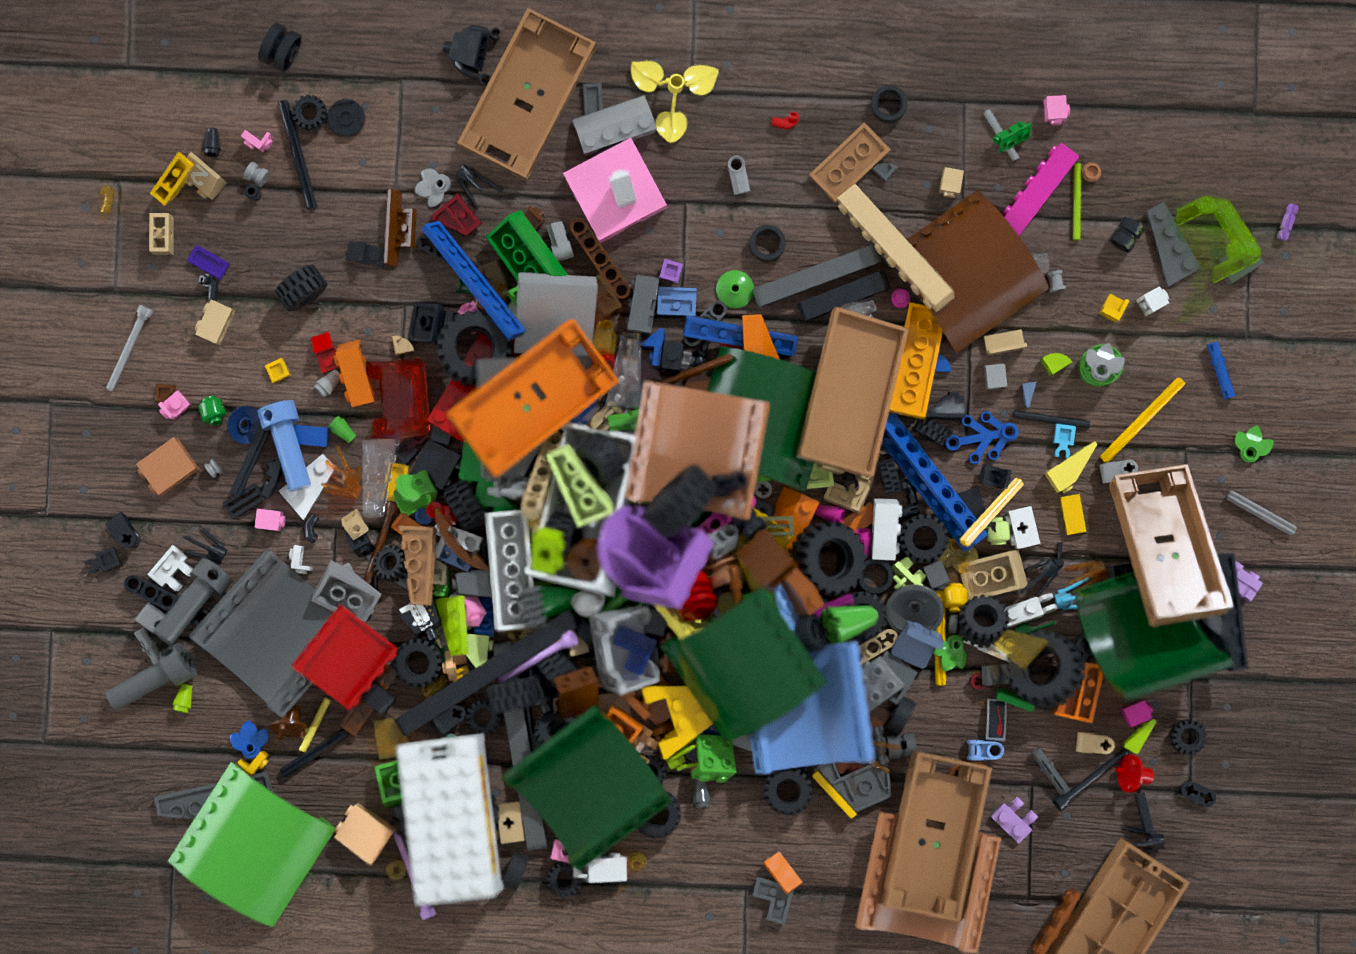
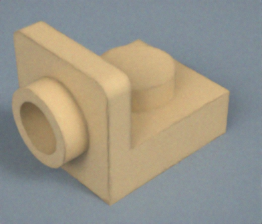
[341,509,369,540]

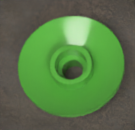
[716,270,754,308]

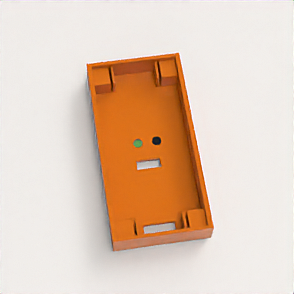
[445,318,620,477]

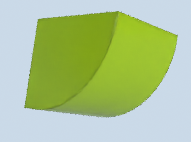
[1040,353,1072,376]

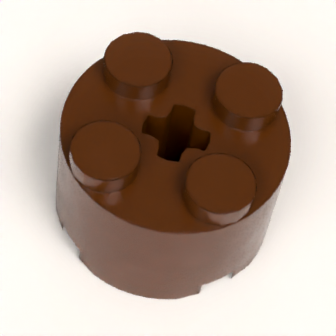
[566,537,602,583]

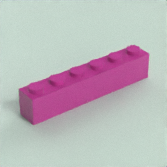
[1002,143,1080,236]

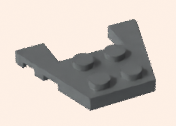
[816,736,891,812]

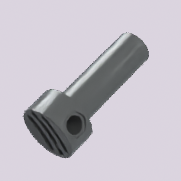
[153,558,233,645]
[106,642,197,711]

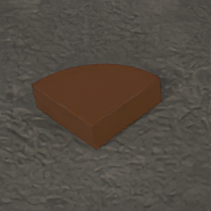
[155,384,176,403]

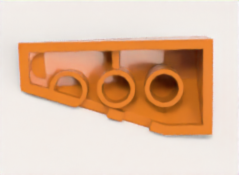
[742,314,779,359]
[774,487,819,555]

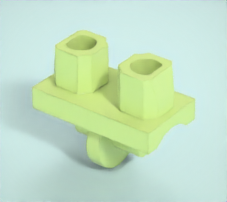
[891,557,926,590]

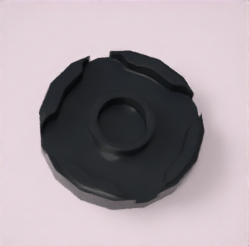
[327,99,366,137]

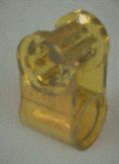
[592,320,617,355]

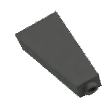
[451,569,492,598]

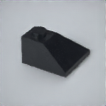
[925,392,966,420]

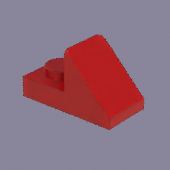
[311,332,340,374]

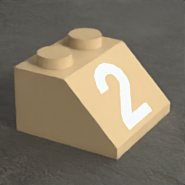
[186,152,227,200]

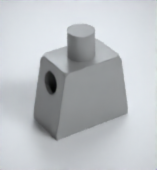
[135,602,167,634]

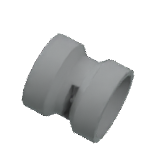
[243,162,270,188]

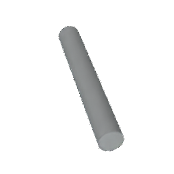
[983,109,1019,162]

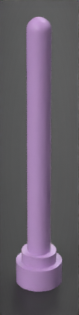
[498,630,578,683]
[393,830,436,920]

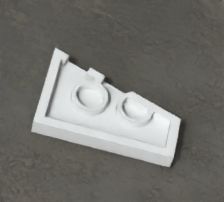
[279,454,336,520]

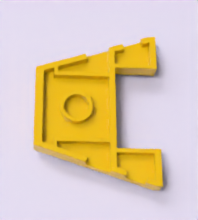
[641,686,713,760]

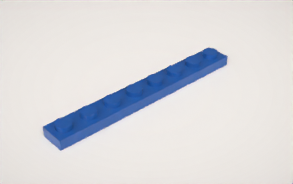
[422,221,526,340]

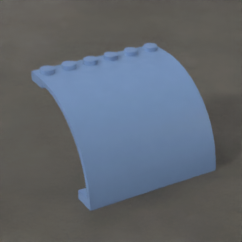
[750,642,874,774]

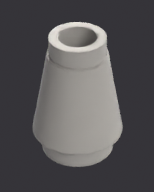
[314,369,340,397]

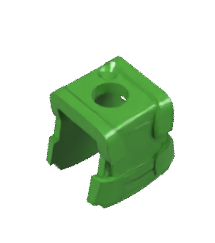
[393,470,437,516]

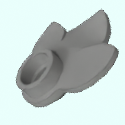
[415,169,451,207]
[1086,343,1125,381]

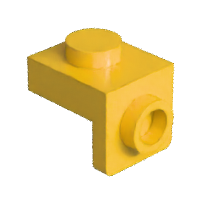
[237,750,269,775]

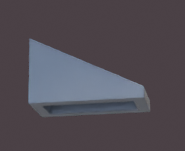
[1021,381,1037,408]

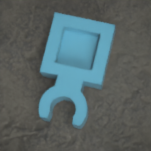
[1053,424,1076,458]

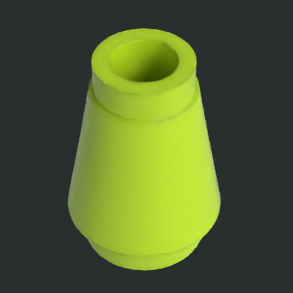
[172,684,193,713]

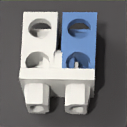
[434,524,484,572]

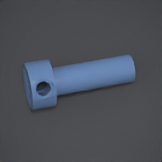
[257,400,311,492]

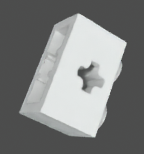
[1004,506,1040,549]

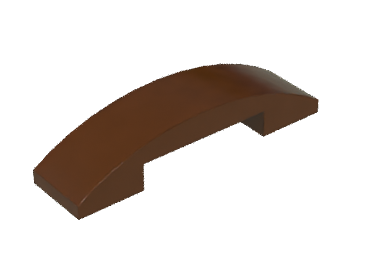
[435,508,489,571]

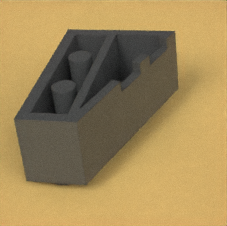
[625,275,660,337]

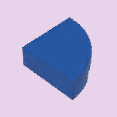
[935,353,951,372]

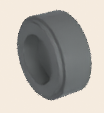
[948,613,958,633]

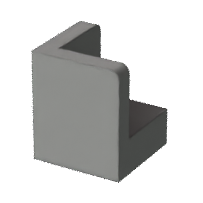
[983,364,1007,390]

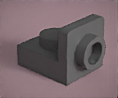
[981,664,1011,685]

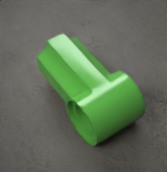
[608,409,640,432]

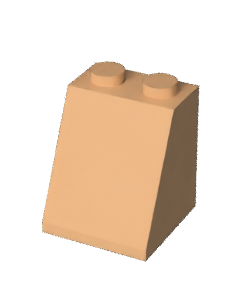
[334,803,395,865]

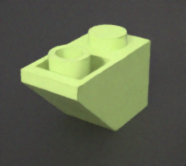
[465,633,494,668]

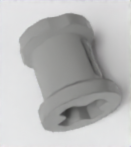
[1045,270,1066,293]

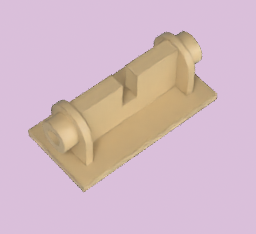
[585,400,624,431]

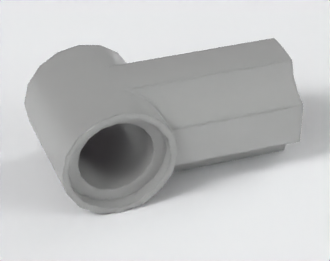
[727,156,750,195]
[547,221,574,262]

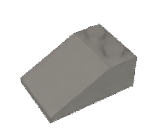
[311,560,381,622]

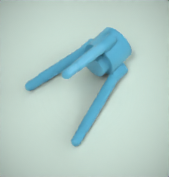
[1054,577,1090,611]

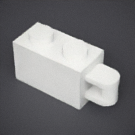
[573,852,627,883]

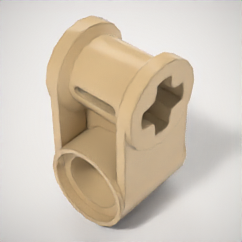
[1076,732,1115,754]

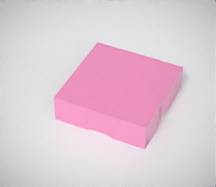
[563,138,667,243]

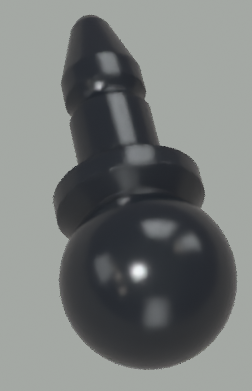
[691,340,711,367]

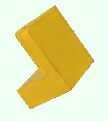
[1099,294,1129,323]

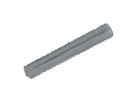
[1226,491,1297,535]

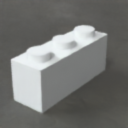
[871,499,902,560]

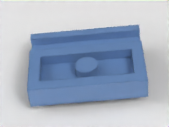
[657,287,697,317]

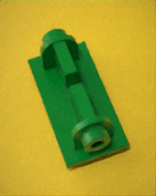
[993,121,1032,153]

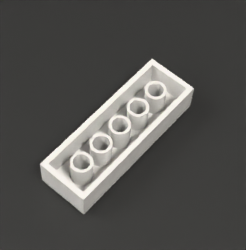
[485,510,533,631]

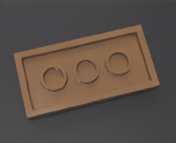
[809,123,891,203]

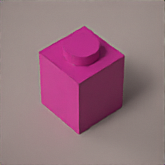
[1120,700,1153,727]

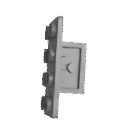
[860,657,904,712]

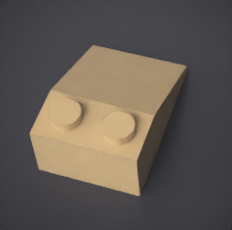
[958,550,1028,600]

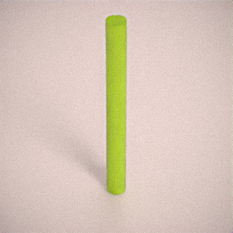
[1073,163,1081,240]

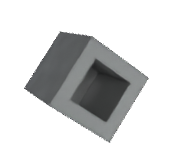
[921,560,950,591]

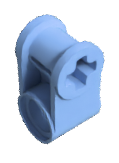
[966,740,1004,760]

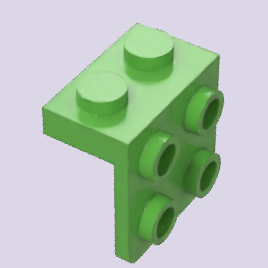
[691,735,736,783]

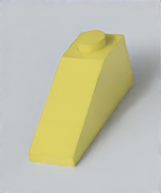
[1044,441,1097,494]

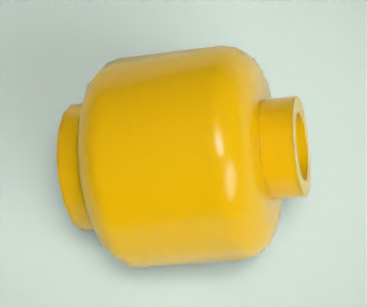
[942,583,968,613]

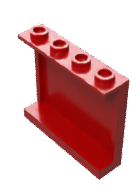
[291,604,397,711]

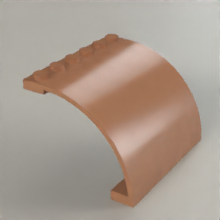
[625,382,769,519]
[855,812,1001,953]

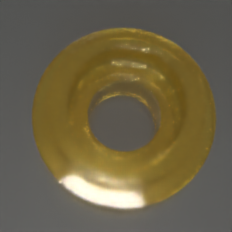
[386,860,406,880]

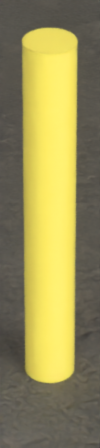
[299,697,331,752]

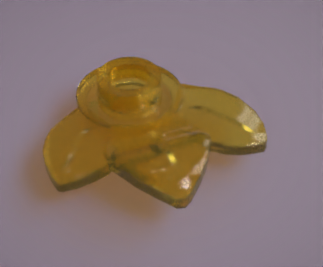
[940,537,978,574]

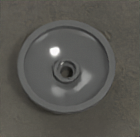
[886,585,944,633]

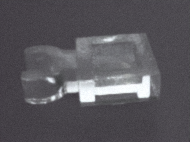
[681,349,695,371]

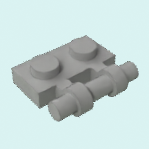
[488,476,531,499]

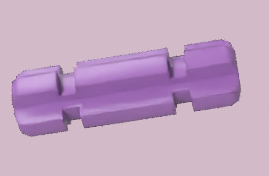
[1277,204,1299,241]

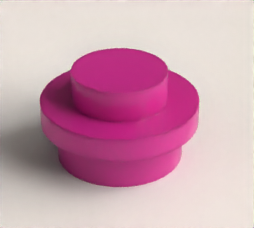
[891,289,910,308]

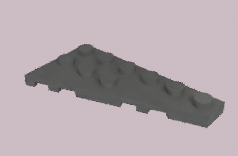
[154,771,273,819]

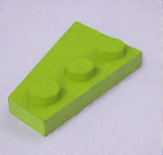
[435,596,468,656]

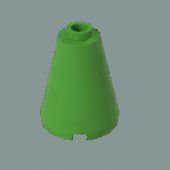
[822,606,878,644]

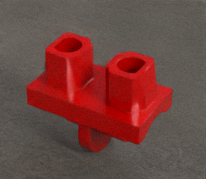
[426,502,457,526]

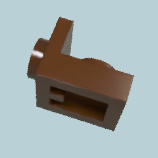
[524,206,545,230]

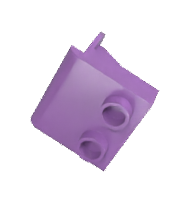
[598,505,714,609]

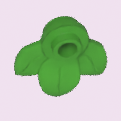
[1235,426,1273,463]
[933,635,967,671]

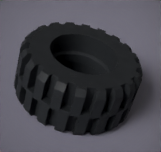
[437,310,512,387]
[644,464,718,538]
[790,522,866,596]
[1007,631,1085,708]

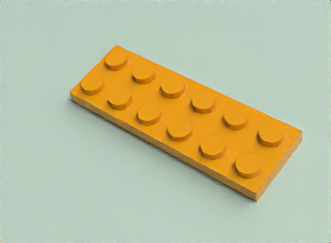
[889,302,943,419]

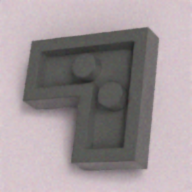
[752,876,794,925]

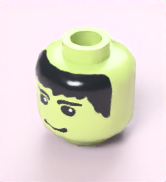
[985,517,1011,545]

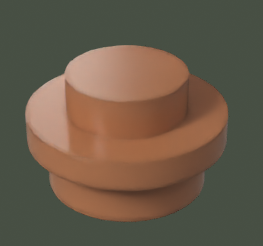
[1082,163,1101,182]

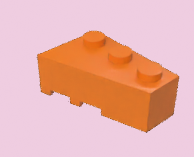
[334,339,375,407]
[1051,662,1103,723]

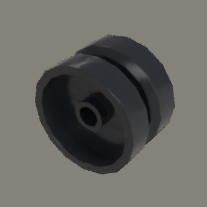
[258,23,302,73]

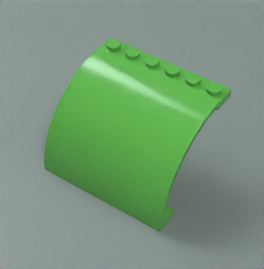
[168,762,336,927]

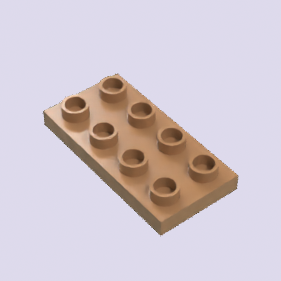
[796,307,909,478]

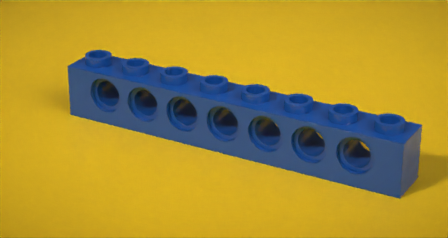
[881,413,988,552]

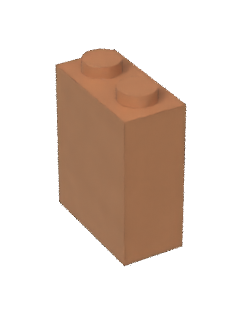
[136,437,199,496]

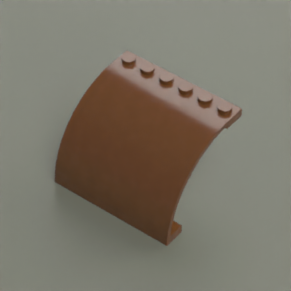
[885,190,1049,353]

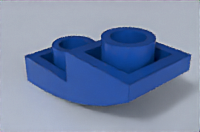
[474,597,495,637]

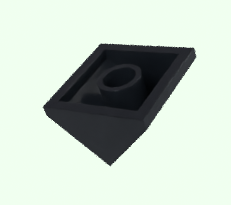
[408,303,444,346]

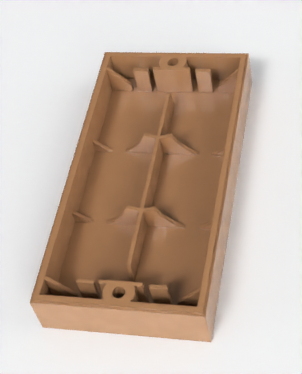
[1047,838,1190,954]

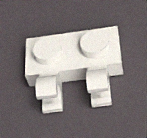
[147,545,193,592]

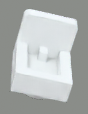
[289,545,313,574]

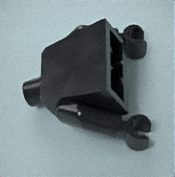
[443,25,500,86]

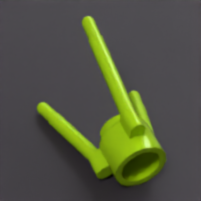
[666,737,699,771]

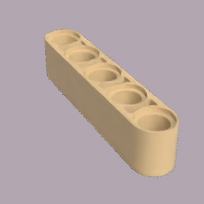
[522,431,562,521]

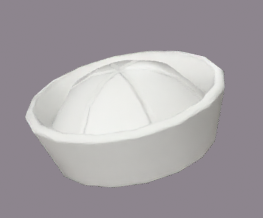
[571,590,605,616]

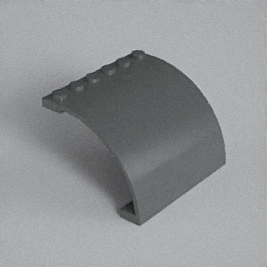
[189,548,334,718]

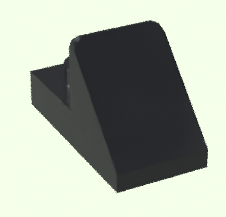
[346,241,385,268]

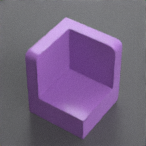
[659,259,683,283]

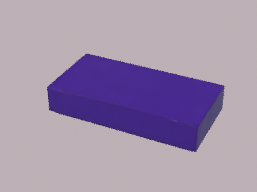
[187,245,230,280]

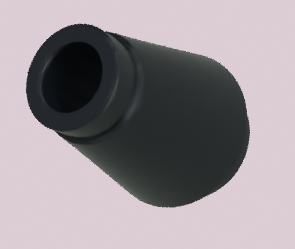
[202,127,221,157]

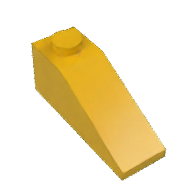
[150,152,194,206]

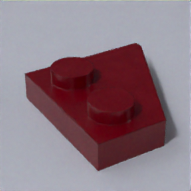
[430,194,482,236]

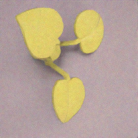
[631,61,719,143]

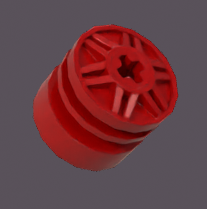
[677,571,718,621]

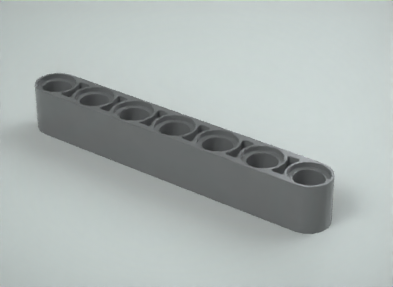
[752,244,882,308]

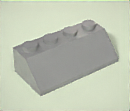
[573,96,657,156]

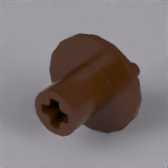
[269,705,309,740]

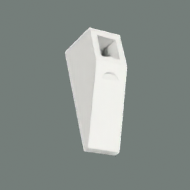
[609,170,637,208]

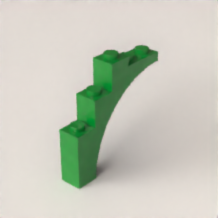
[459,440,531,528]

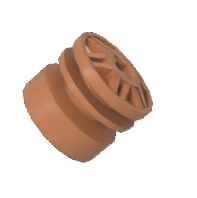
[701,548,745,589]

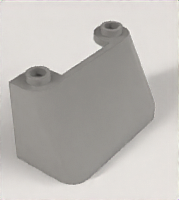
[590,606,660,695]

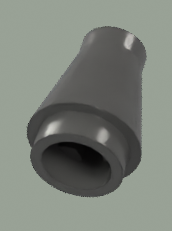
[692,780,711,809]

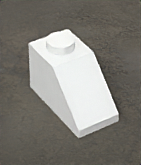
[1136,287,1169,316]

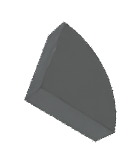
[871,163,898,182]

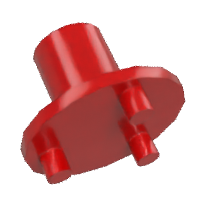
[1115,754,1154,793]

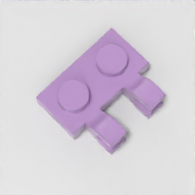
[991,797,1038,843]

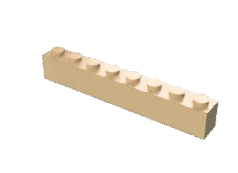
[837,184,954,312]

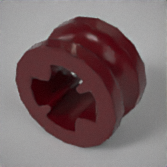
[970,673,987,690]

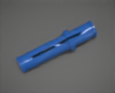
[1206,341,1236,399]

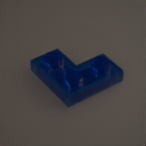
[613,625,657,676]

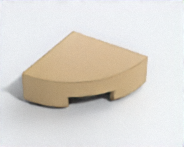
[392,336,415,355]

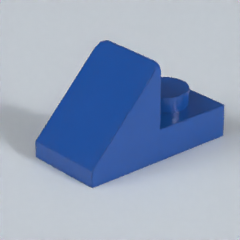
[639,328,666,370]

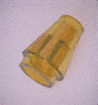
[627,852,647,871]

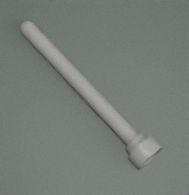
[106,304,153,392]

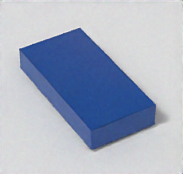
[293,425,329,447]

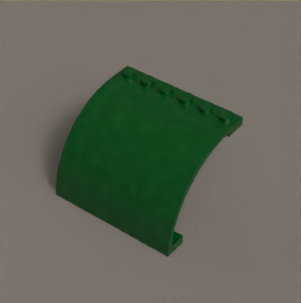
[707,347,817,492]
[1074,571,1232,700]
[660,586,827,741]
[502,706,672,871]

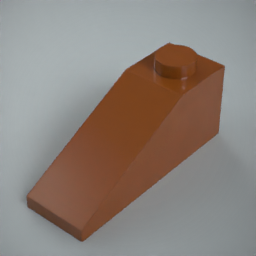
[781,567,825,617]

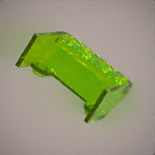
[1175,196,1261,283]

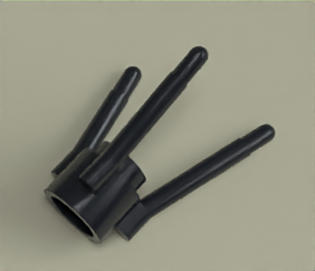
[456,165,503,209]
[183,528,228,563]
[1020,558,1061,597]
[1121,826,1165,854]

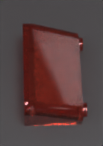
[366,359,430,439]

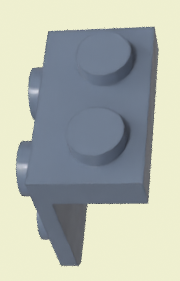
[891,620,944,668]

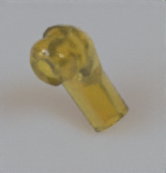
[421,675,448,697]

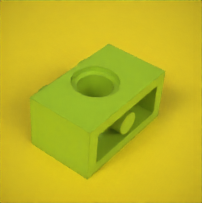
[531,527,564,575]

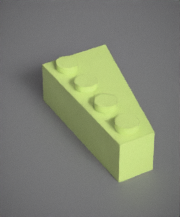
[546,444,617,527]

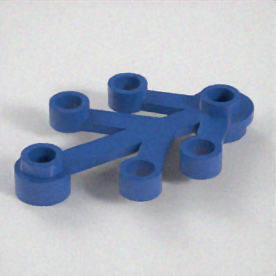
[945,411,1019,464]

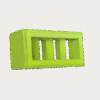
[1121,719,1156,754]

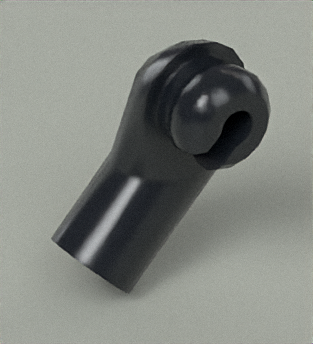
[199,274,219,301]

